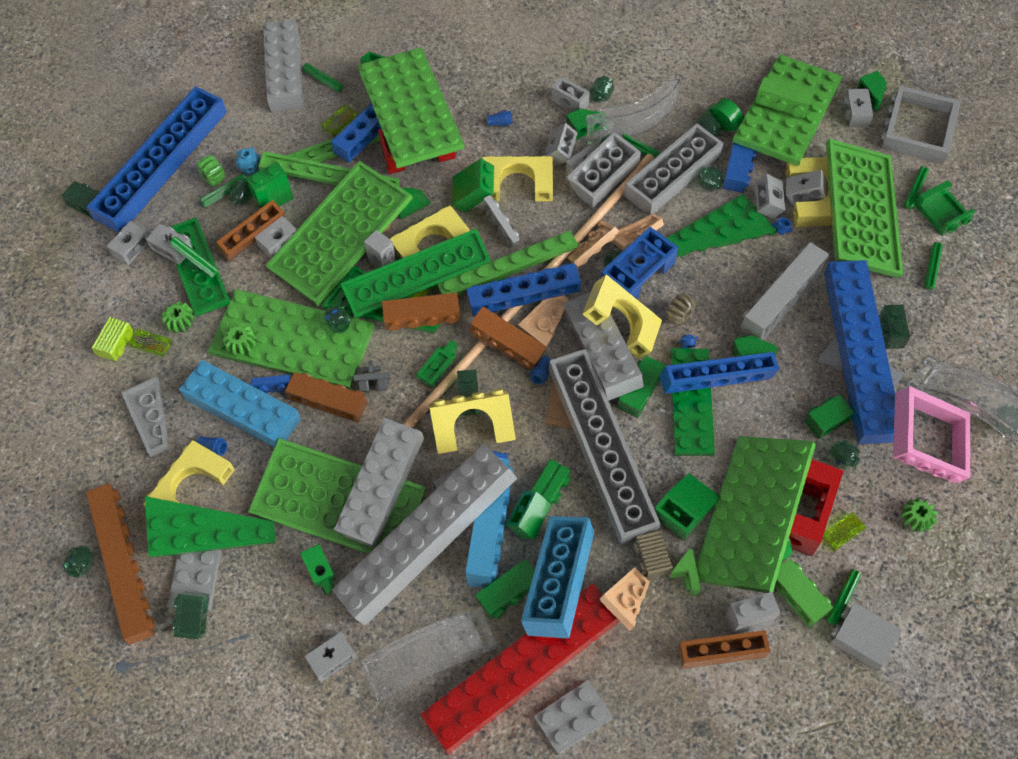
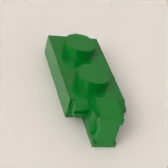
[416,340,458,388]

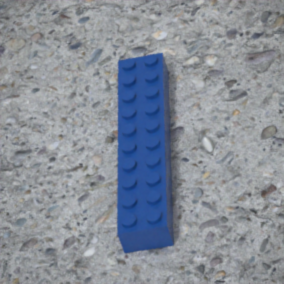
[86,86,227,233]
[824,260,895,444]

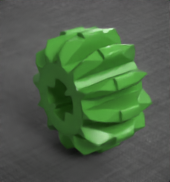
[197,155,225,186]
[162,301,195,334]
[223,323,256,356]
[900,497,938,533]

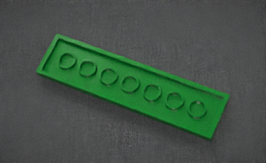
[340,229,491,319]

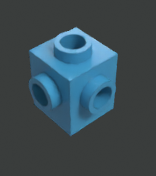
[235,147,261,177]

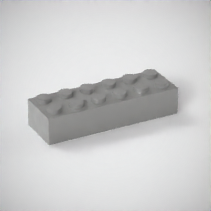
[263,19,304,112]
[624,124,723,216]
[739,242,829,340]
[563,292,643,401]
[334,418,424,548]

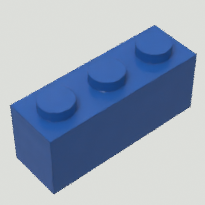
[723,143,757,193]

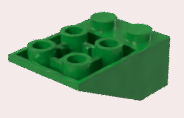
[654,473,720,542]

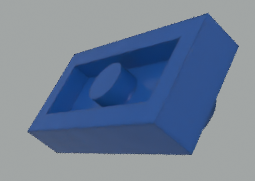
[251,374,291,394]

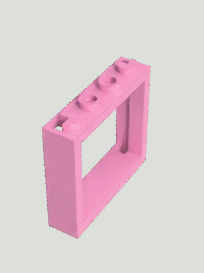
[893,386,970,483]

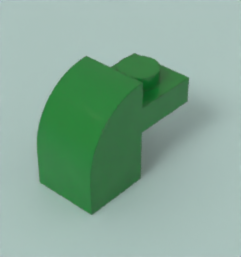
[702,98,744,131]

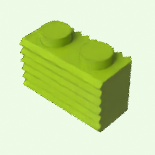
[91,317,133,361]

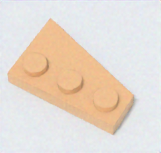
[611,213,664,251]
[567,221,619,267]
[518,295,569,350]
[599,567,650,631]

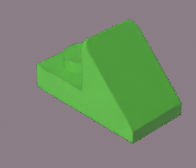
[670,549,701,596]

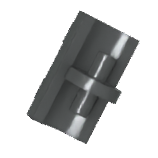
[354,361,390,392]

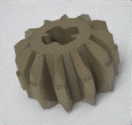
[665,293,696,326]

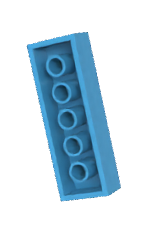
[179,360,301,448]
[465,458,513,588]
[521,516,594,638]

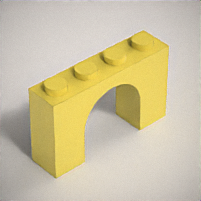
[483,156,553,202]
[785,157,832,227]
[390,205,470,260]
[582,275,662,359]
[429,389,516,454]
[143,440,235,506]

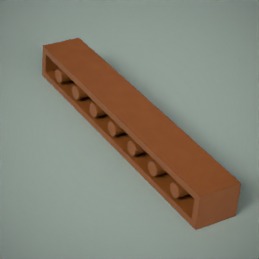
[86,483,155,645]

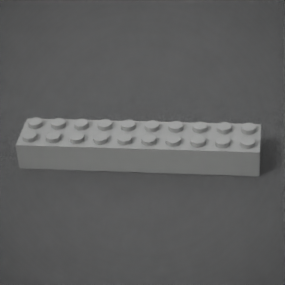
[549,349,661,545]
[332,444,517,626]

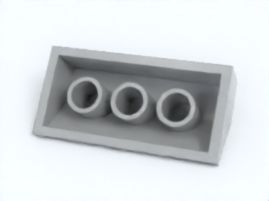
[567,132,641,208]

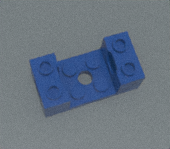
[600,226,678,299]

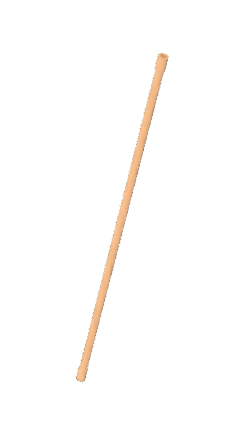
[403,154,655,428]

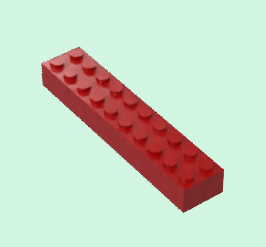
[421,584,619,755]

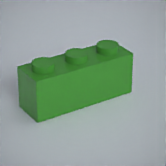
[755,77,814,118]
[775,558,833,628]

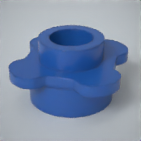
[772,217,793,235]
[678,334,698,348]

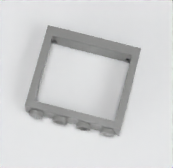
[881,86,961,164]

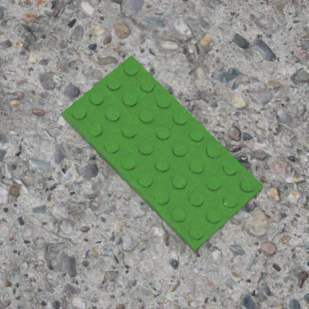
[357,47,465,168]
[733,54,843,166]
[826,139,903,278]
[265,161,413,306]
[208,289,375,390]
[696,436,816,593]
[248,438,427,554]

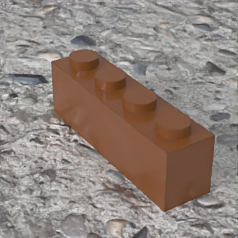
[216,200,285,262]
[382,292,460,331]
[469,306,547,370]
[285,372,368,423]
[678,630,771,669]

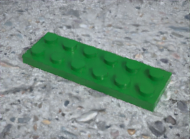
[170,217,230,317]
[670,348,715,456]

